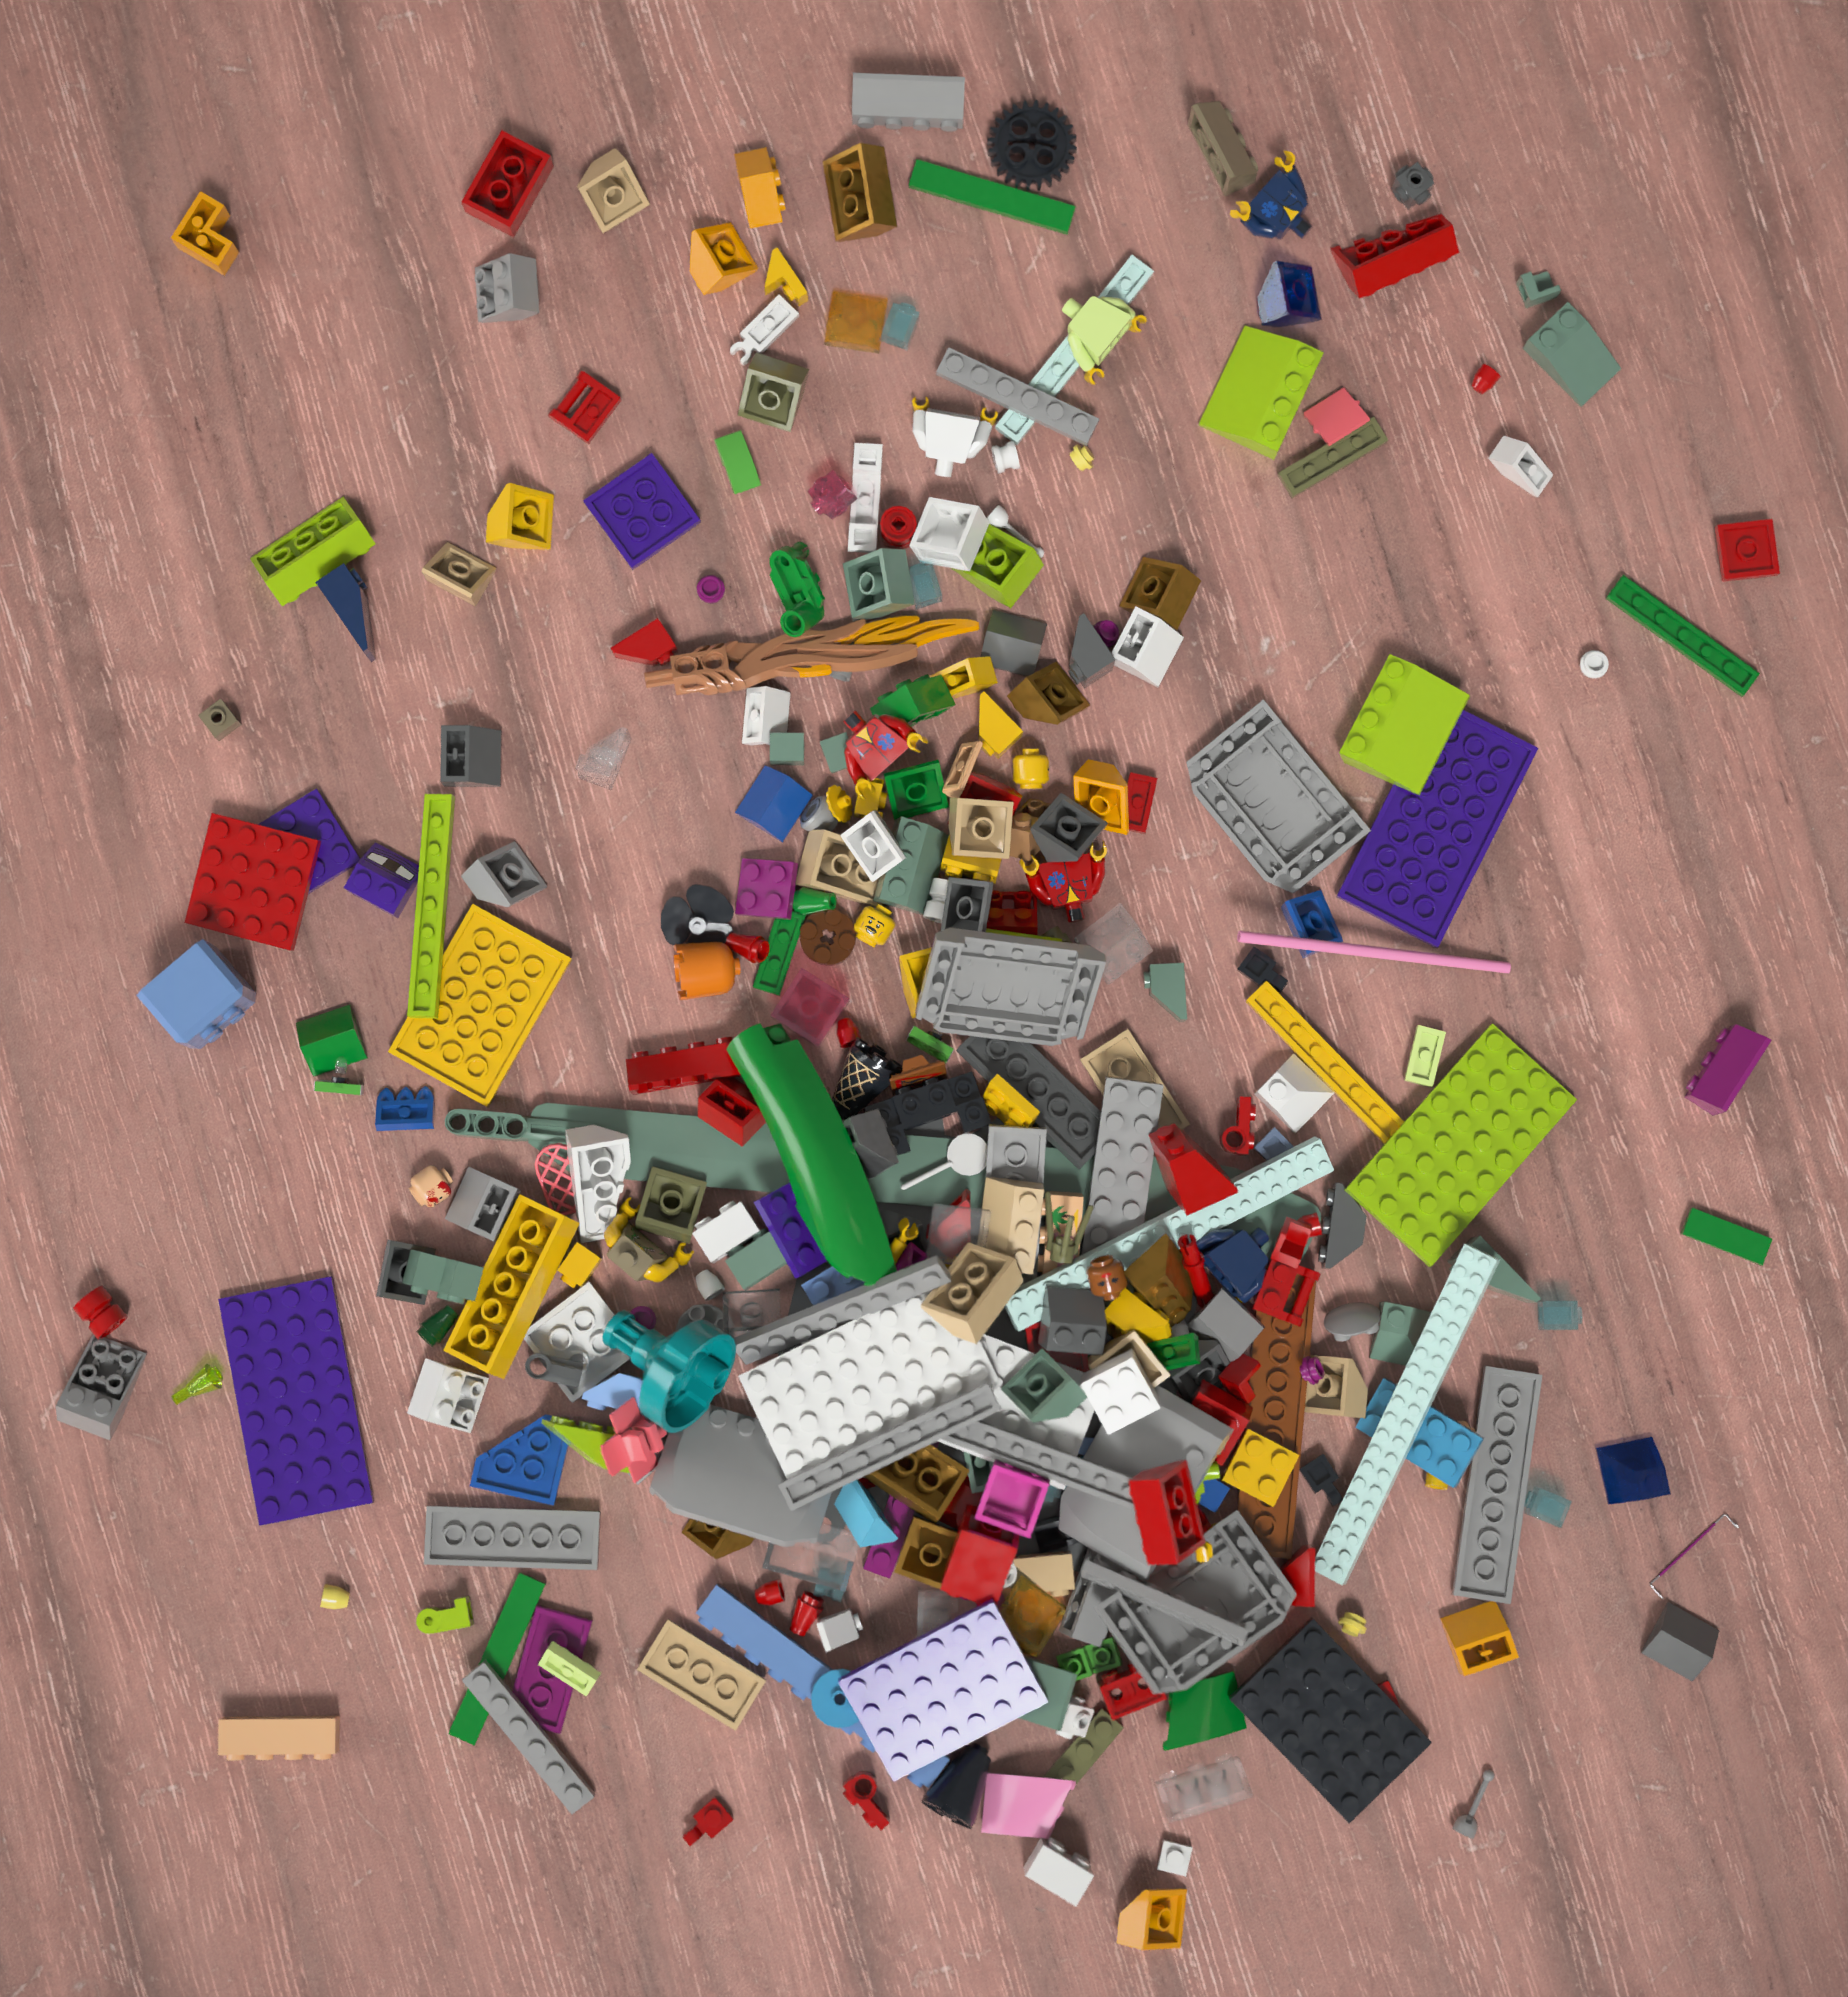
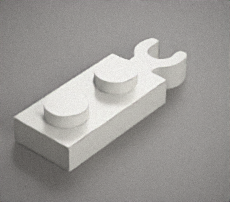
[730,295,799,365]

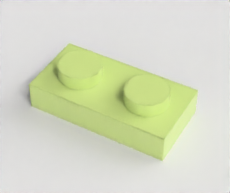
[1404,1025,1446,1087]
[538,1641,601,1696]

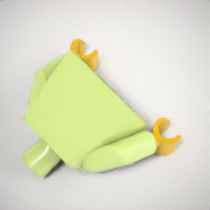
[1062,296,1147,385]

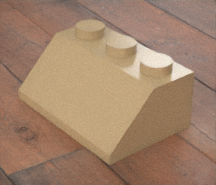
[977,1176,1044,1275]
[921,1242,1024,1344]

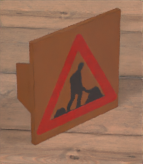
[889,1055,947,1095]

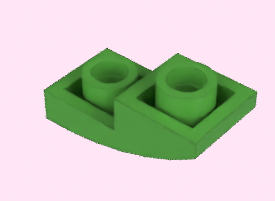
[714,430,761,494]
[1056,1636,1123,1681]

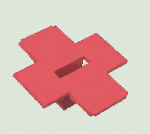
[600,1397,667,1483]

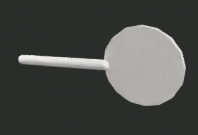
[901,1133,988,1190]

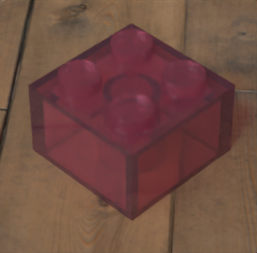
[771,968,850,1049]

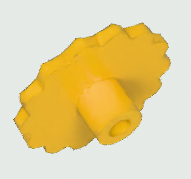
[826,785,852,823]

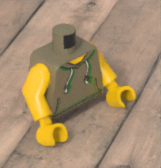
[604,1197,694,1282]

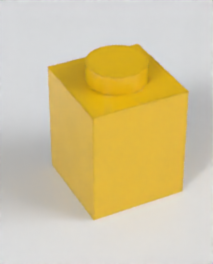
[557,1242,603,1288]

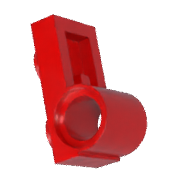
[1219,1096,1256,1156]
[843,1771,890,1831]

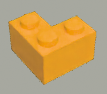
[734,147,786,229]
[171,191,239,276]

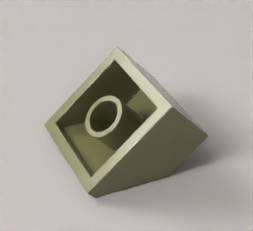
[738,352,809,432]
[635,1167,707,1244]

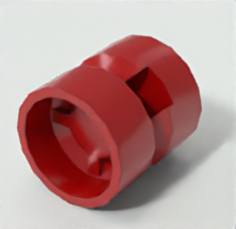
[880,506,917,549]
[73,1285,128,1340]

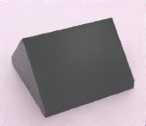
[980,610,1047,677]
[1030,793,1108,862]
[376,1240,436,1305]
[1641,1602,1719,1682]

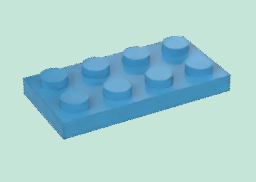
[1355,1378,1484,1488]

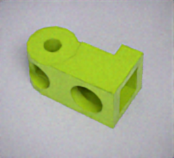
[416,1596,474,1634]

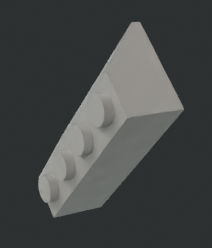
[852,73,965,132]

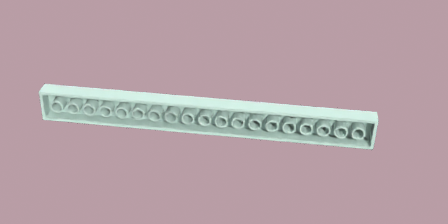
[1005,1136,1334,1331]
[1315,1244,1500,1585]

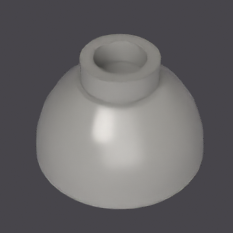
[800,796,838,832]

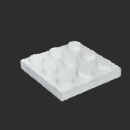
[524,1282,631,1403]

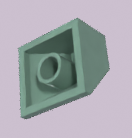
[1369,1302,1432,1366]
[1001,1349,1088,1423]

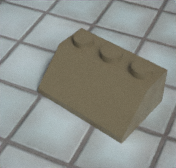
[1188,101,1258,197]

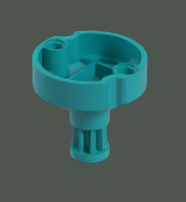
[602,1310,736,1433]

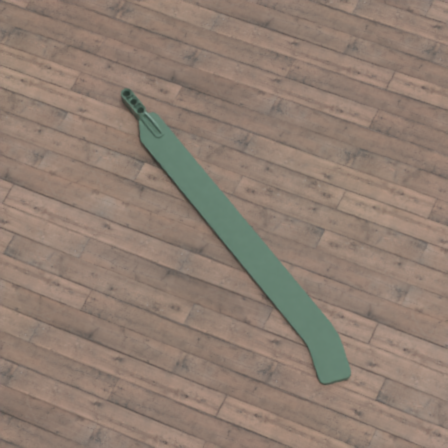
[445,1103,1321,1262]

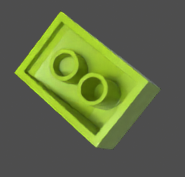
[951,524,1044,608]

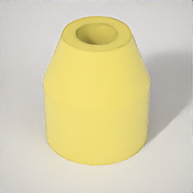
[320,1584,350,1610]

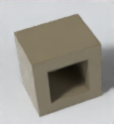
[198,699,242,741]

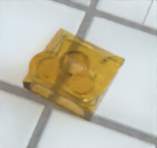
[824,290,888,354]
[999,1575,1067,1657]

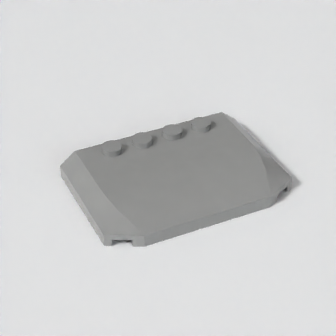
[1186,699,1371,894]
[915,928,1106,1046]
[1059,1385,1234,1582]
[649,1405,832,1547]
[1095,1510,1297,1694]

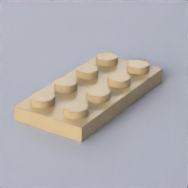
[1080,1029,1190,1130]
[637,1619,766,1731]

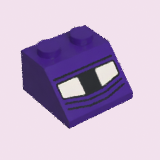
[344,842,419,918]

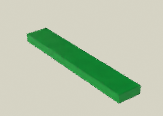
[909,159,1076,235]
[1605,575,1760,697]
[448,1572,546,1746]

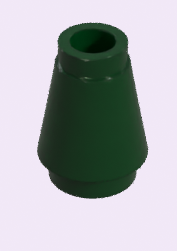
[416,1305,459,1347]

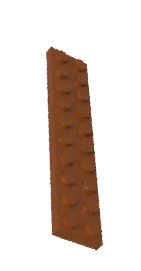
[1237,1266,1316,1559]

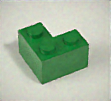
[870,674,956,727]

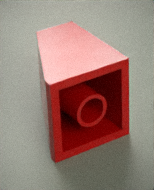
[1148,1123,1239,1216]
[940,1505,1021,1605]

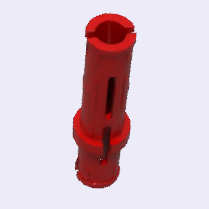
[1178,1234,1214,1307]

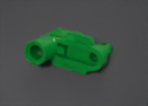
[769,541,825,637]

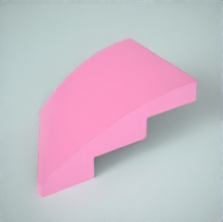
[981,1773,1076,1839]

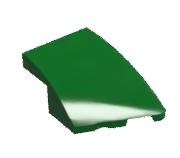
[1163,1671,1247,1751]

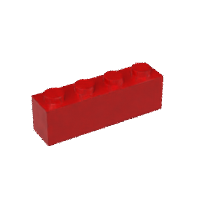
[1330,214,1459,299]
[626,1037,742,1095]

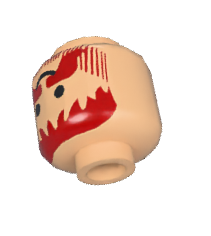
[409,1165,453,1208]

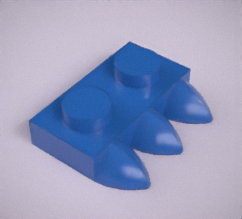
[375,1086,435,1131]

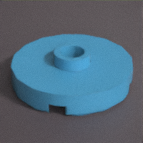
[811,1668,859,1728]

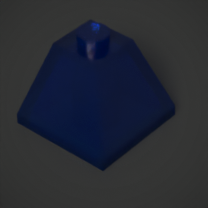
[1257,261,1322,328]
[1595,1437,1671,1505]

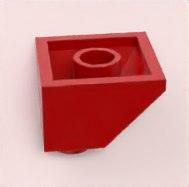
[1279,1545,1315,1607]

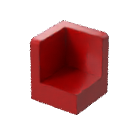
[1270,1216,1312,1268]
[1218,1354,1261,1404]

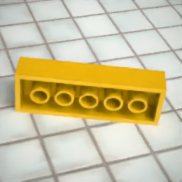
[443,1194,580,1379]

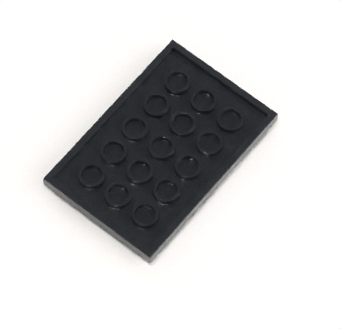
[1228,1617,1432,1824]

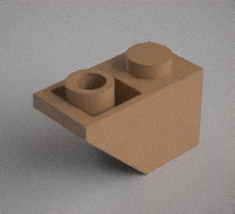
[1009,799,1051,861]

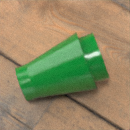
[793,887,837,915]

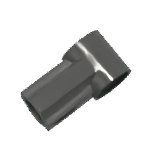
[525,1353,584,1388]

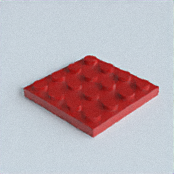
[184,813,321,951]

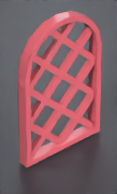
[535,1143,576,1216]

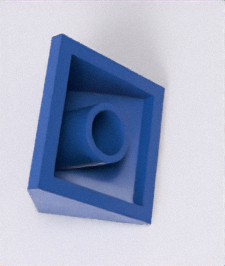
[735,765,813,843]
[1281,890,1343,958]

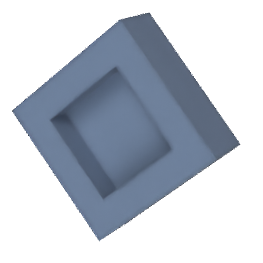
[1254,1127,1294,1161]

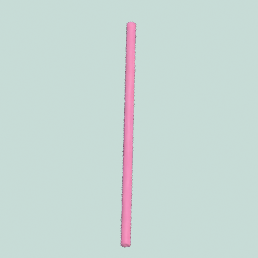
[1237,931,1511,973]

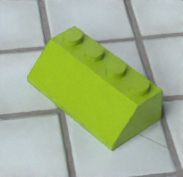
[250,497,376,606]

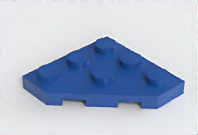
[470,1414,575,1506]

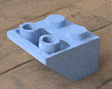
[581,1373,642,1414]

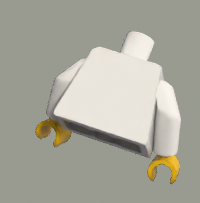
[912,397,998,477]

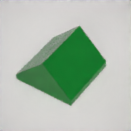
[883,760,949,821]
[296,1005,368,1077]

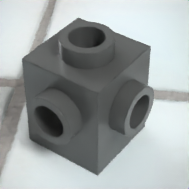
[1391,162,1435,210]

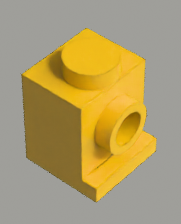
[854,778,887,819]

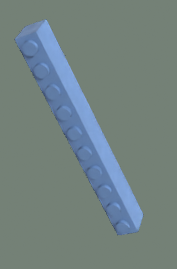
[696,1583,950,1788]

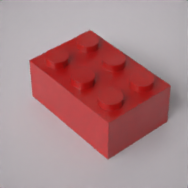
[461,130,554,238]

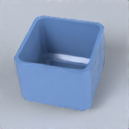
[136,939,256,1049]

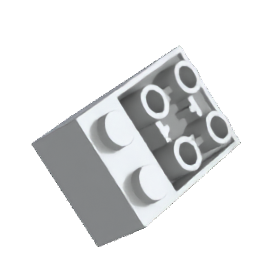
[56,1334,147,1440]

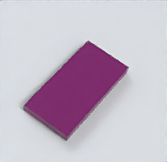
[512,1605,593,1734]

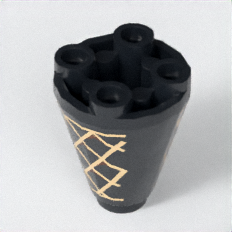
[832,1037,903,1119]

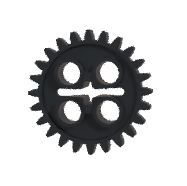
[987,100,1077,191]

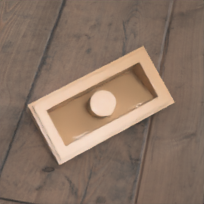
[942,741,983,798]

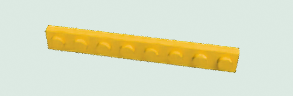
[1245,981,1404,1144]

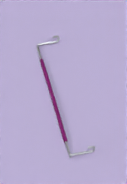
[1649,1514,1739,1599]

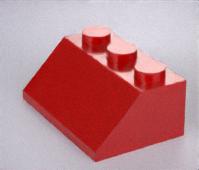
[1129,1459,1205,1565]

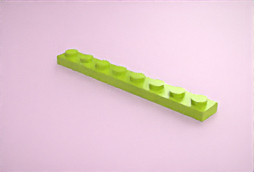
[407,794,455,1019]

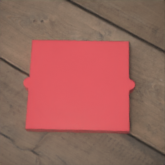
[1303,388,1370,446]

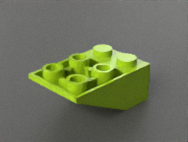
[542,1415,630,1473]

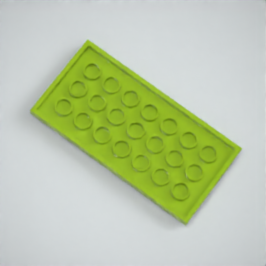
[1344,1023,1577,1267]

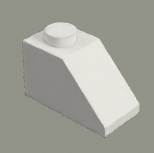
[1488,436,1553,497]
[816,1608,863,1652]

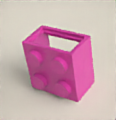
[975,1459,1050,1538]

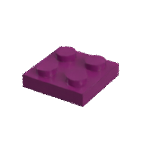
[735,858,798,920]

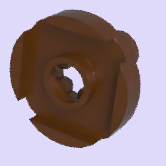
[800,909,856,966]

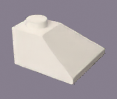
[840,810,906,882]
[1254,1053,1334,1133]

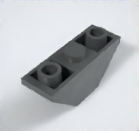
[1318,1183,1367,1269]

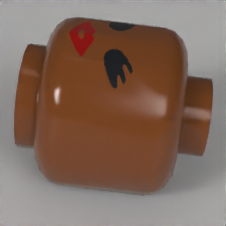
[1086,1255,1127,1300]

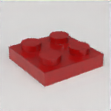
[1715,519,1780,582]

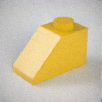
[929,656,998,699]
[979,692,1023,759]

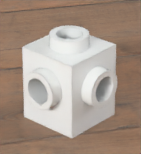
[1056,1695,1094,1739]

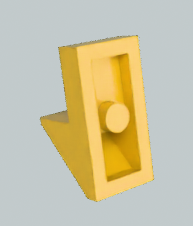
[764,248,808,307]

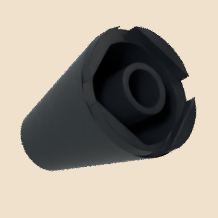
[921,1743,991,1829]

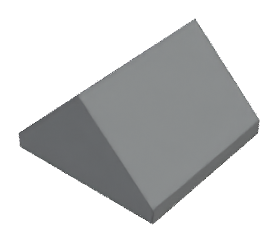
[1187,1287,1265,1362]

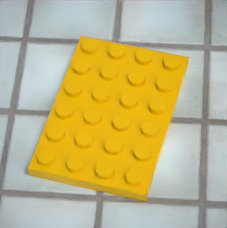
[388,904,572,1107]

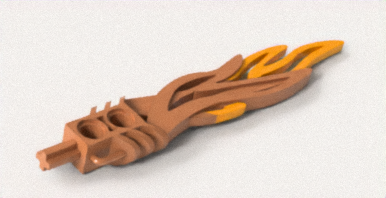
[644,616,979,695]

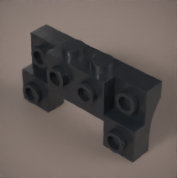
[864,1071,992,1156]

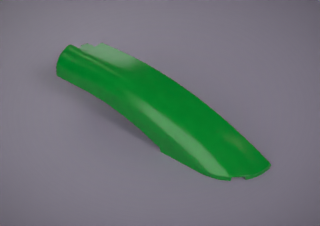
[726,1023,897,1286]

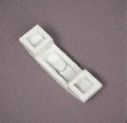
[848,443,883,553]

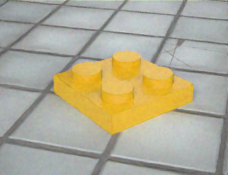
[983,1074,1040,1127]
[1221,1429,1300,1507]

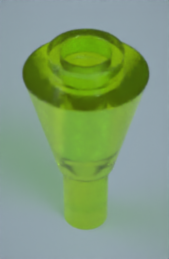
[171,1364,223,1405]

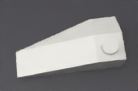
[565,1125,631,1243]

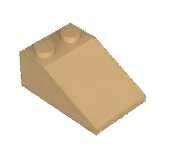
[796,830,884,907]

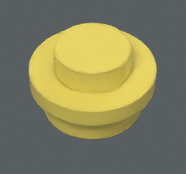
[1069,444,1095,471]
[1338,1612,1367,1637]

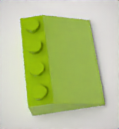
[1198,326,1324,460]
[1339,654,1470,796]

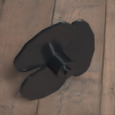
[661,884,734,946]

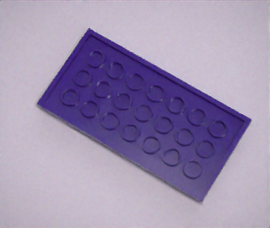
[1336,710,1538,948]
[218,1276,374,1526]

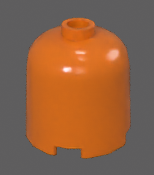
[673,942,741,1000]

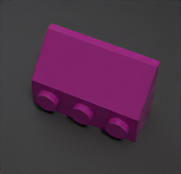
[1685,1024,1772,1116]

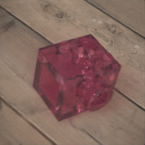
[807,470,858,519]

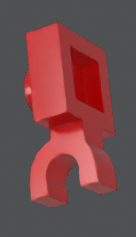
[683,1797,734,1846]

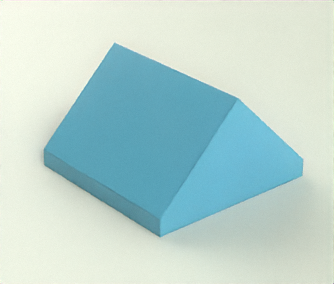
[834,1479,898,1547]

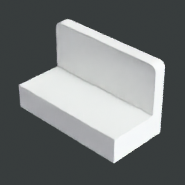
[742,686,790,745]

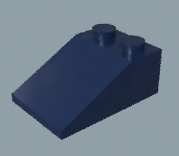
[316,563,376,662]

